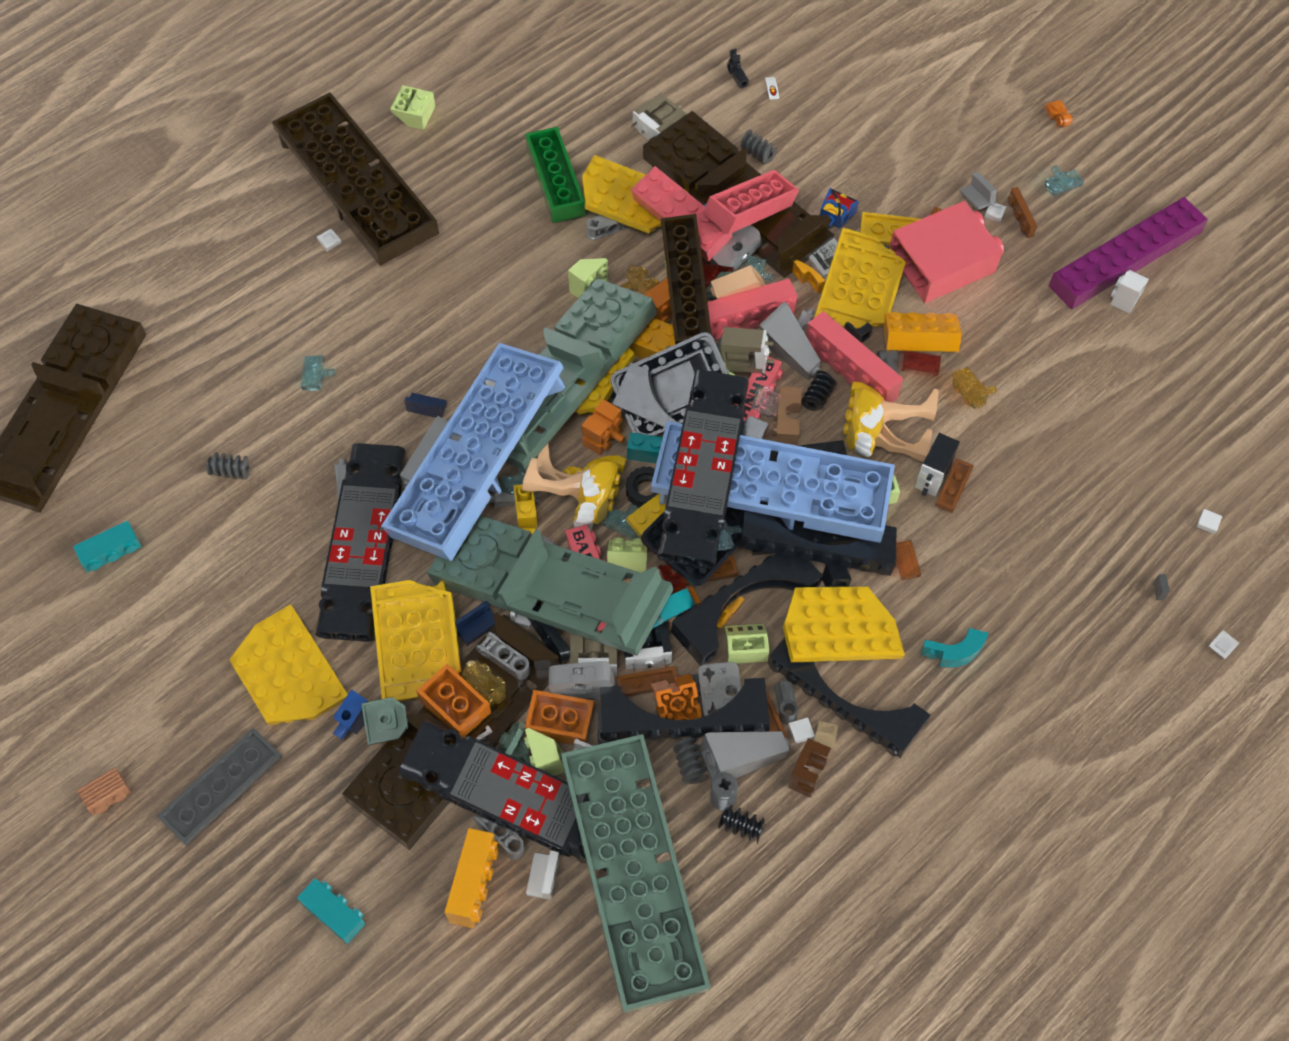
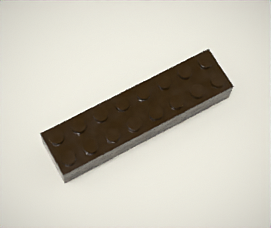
[661,214,712,345]

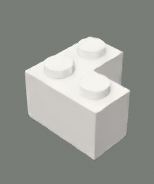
[1110,270,1149,314]

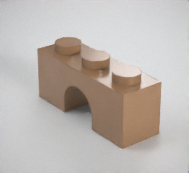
[772,386,802,445]

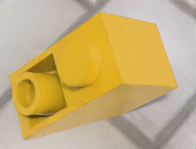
[513,484,538,528]

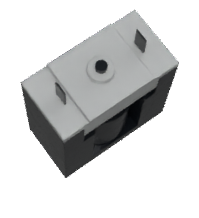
[915,433,960,497]
[623,622,672,673]

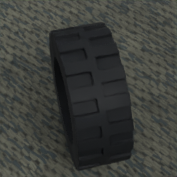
[626,466,659,508]

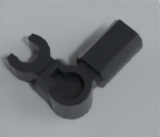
[727,48,749,88]

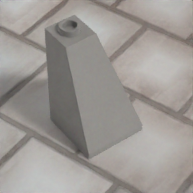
[759,301,821,381]
[400,416,462,488]
[699,731,790,781]

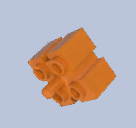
[581,399,625,456]
[651,674,702,720]

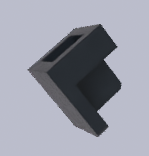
[844,322,873,343]
[822,564,852,587]

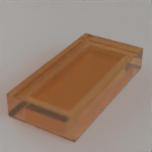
[896,540,921,580]

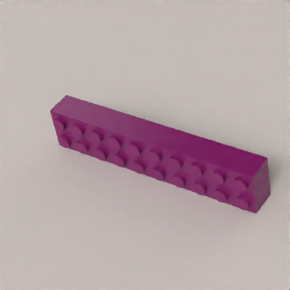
[1049,197,1208,310]

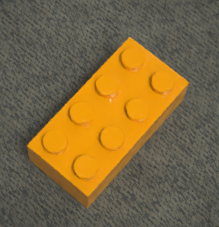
[883,312,962,352]
[629,318,675,359]
[445,828,499,929]

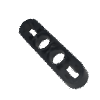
[527,603,570,662]

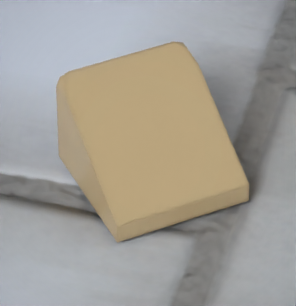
[814,721,839,749]

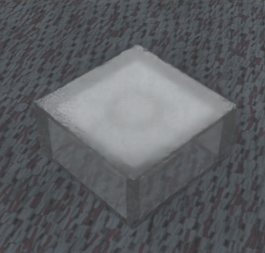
[752,386,781,418]

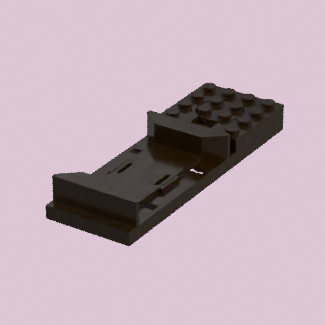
[272,92,439,266]
[643,111,834,278]
[0,303,146,513]
[342,612,567,850]

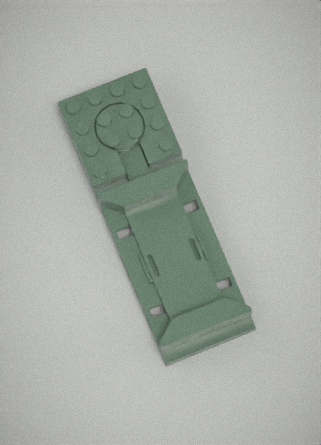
[497,278,657,470]
[427,515,673,656]
[561,734,711,1014]

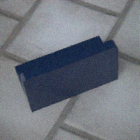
[404,393,447,418]
[455,601,495,646]

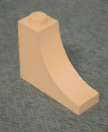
[710,265,765,299]

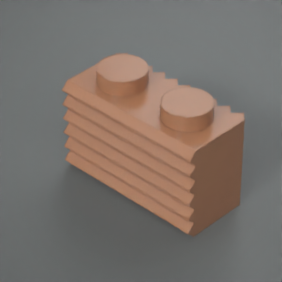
[77,767,131,815]

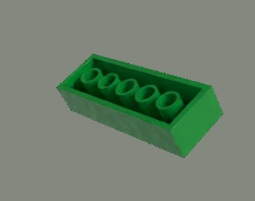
[525,126,586,223]

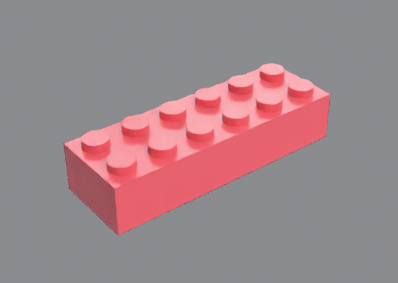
[631,166,732,262]
[703,170,799,235]
[708,278,797,339]
[806,311,903,402]

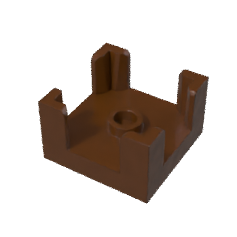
[788,738,831,798]

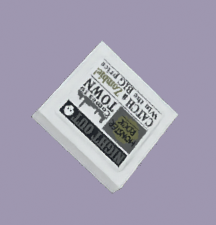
[809,238,838,278]

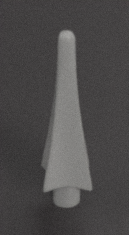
[798,308,815,330]
[334,459,347,500]
[488,492,540,508]

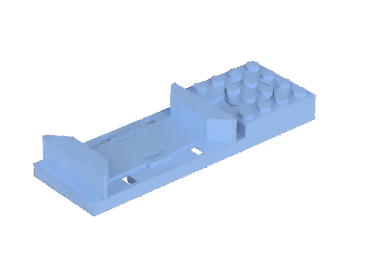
[381,343,565,561]
[651,421,895,543]

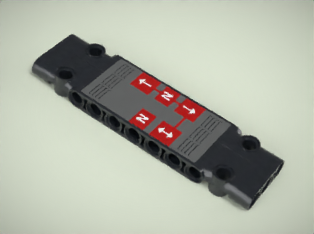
[657,370,749,569]
[315,443,406,642]
[398,719,607,872]

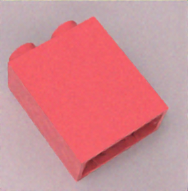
[889,201,1004,303]

